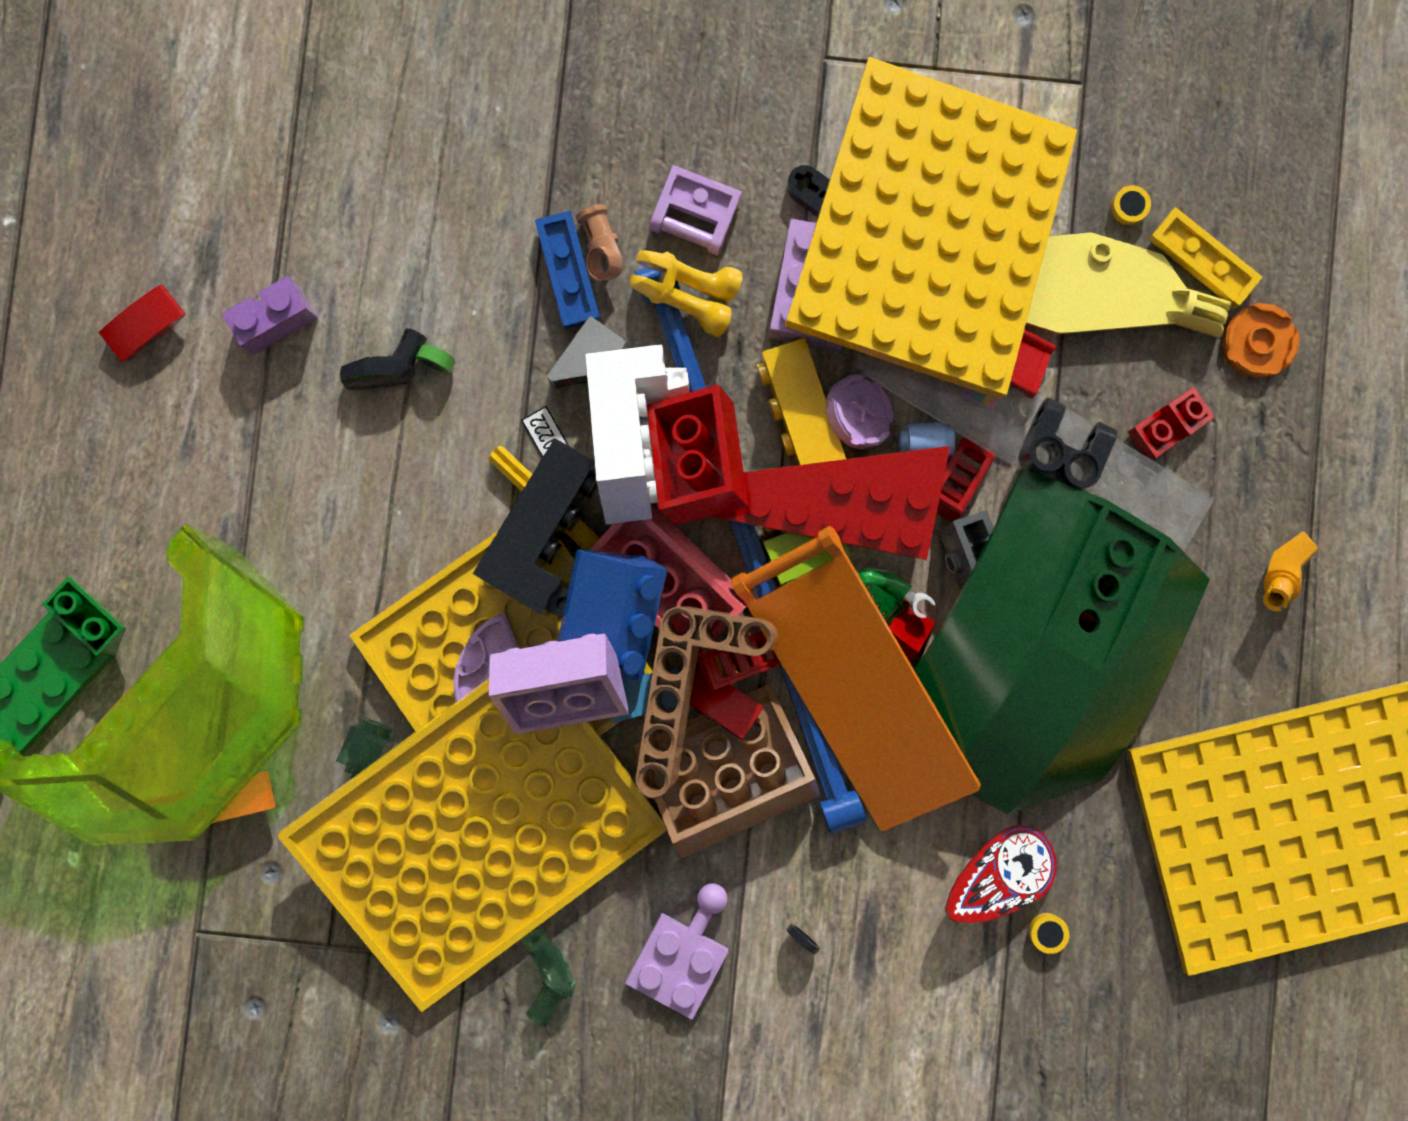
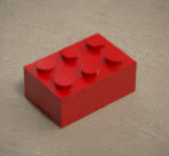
[647,384,749,525]

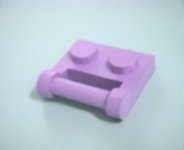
[649,165,742,256]

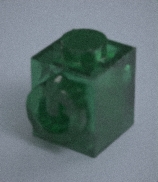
[336,717,396,776]

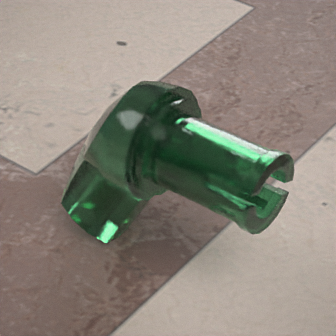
[524,929,576,1027]

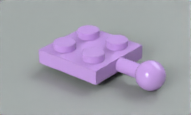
[625,883,728,1020]

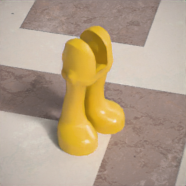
[628,250,742,337]

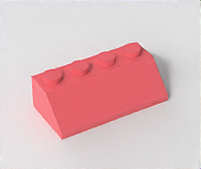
[589,503,747,655]

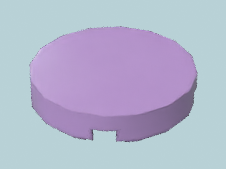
[826,374,893,450]

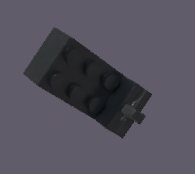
[472,438,598,617]

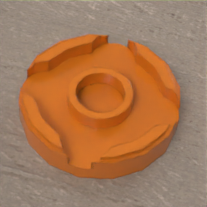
[1221,303,1300,379]

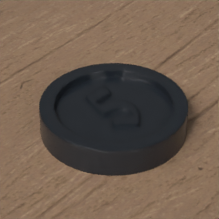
[786,923,821,955]

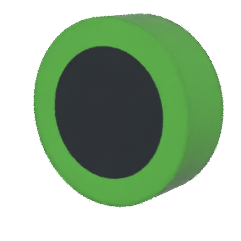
[416,344,456,375]

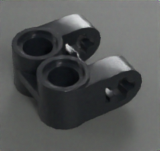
[1018,397,1118,490]

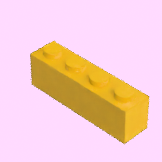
[756,338,846,465]

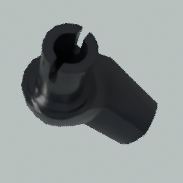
[340,328,427,390]

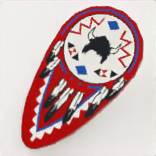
[945,825,1057,923]

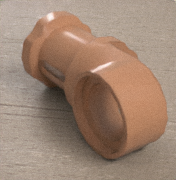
[576,204,623,281]

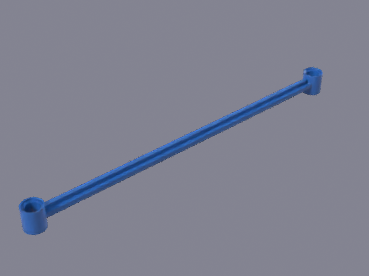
[634,267,867,835]

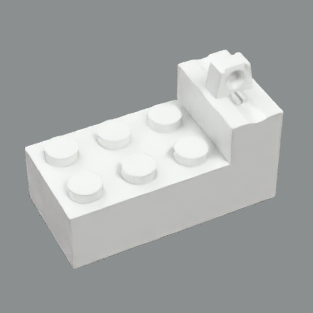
[586,345,689,524]

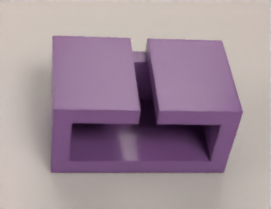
[221,276,318,355]

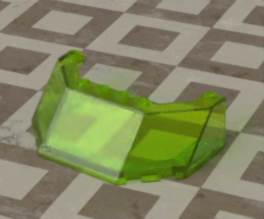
[0,523,304,846]

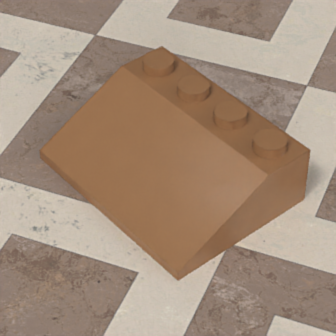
[633,684,821,858]

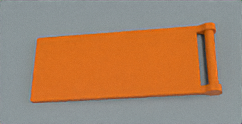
[731,526,981,831]

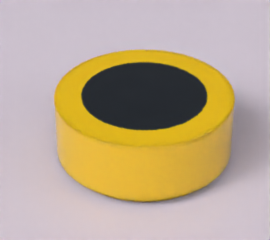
[1110,185,1151,226]
[1028,913,1069,954]

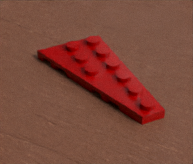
[711,446,950,561]

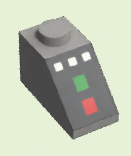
[546,316,629,388]

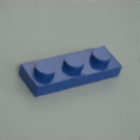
[535,210,601,329]

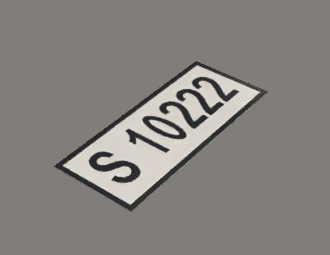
[521,406,570,458]

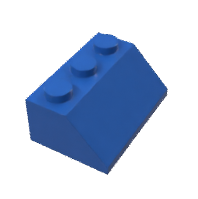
[557,550,667,680]

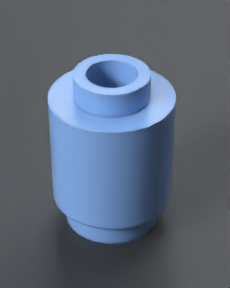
[898,422,955,456]

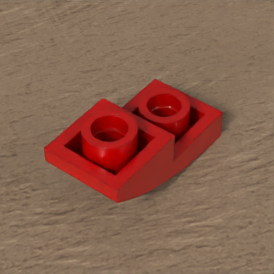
[98,284,186,362]
[1127,387,1215,462]
[690,667,764,740]

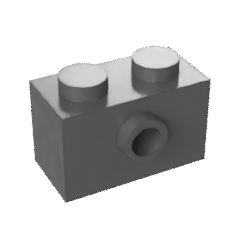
[937,510,994,591]

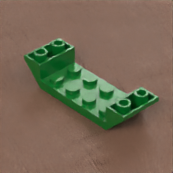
[0,576,126,775]

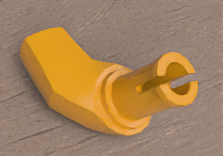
[1263,531,1319,612]

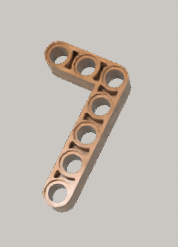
[636,606,778,798]

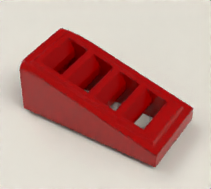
[937,437,996,522]
[697,631,781,692]

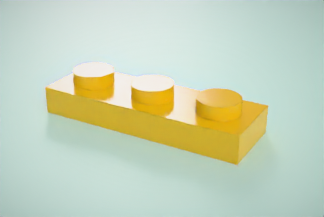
[1148,207,1263,309]

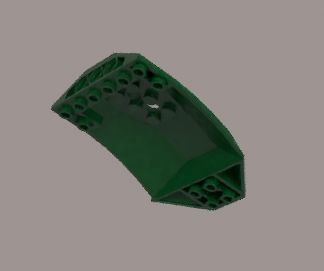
[914,468,1210,814]

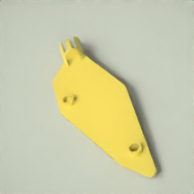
[1026,232,1231,338]

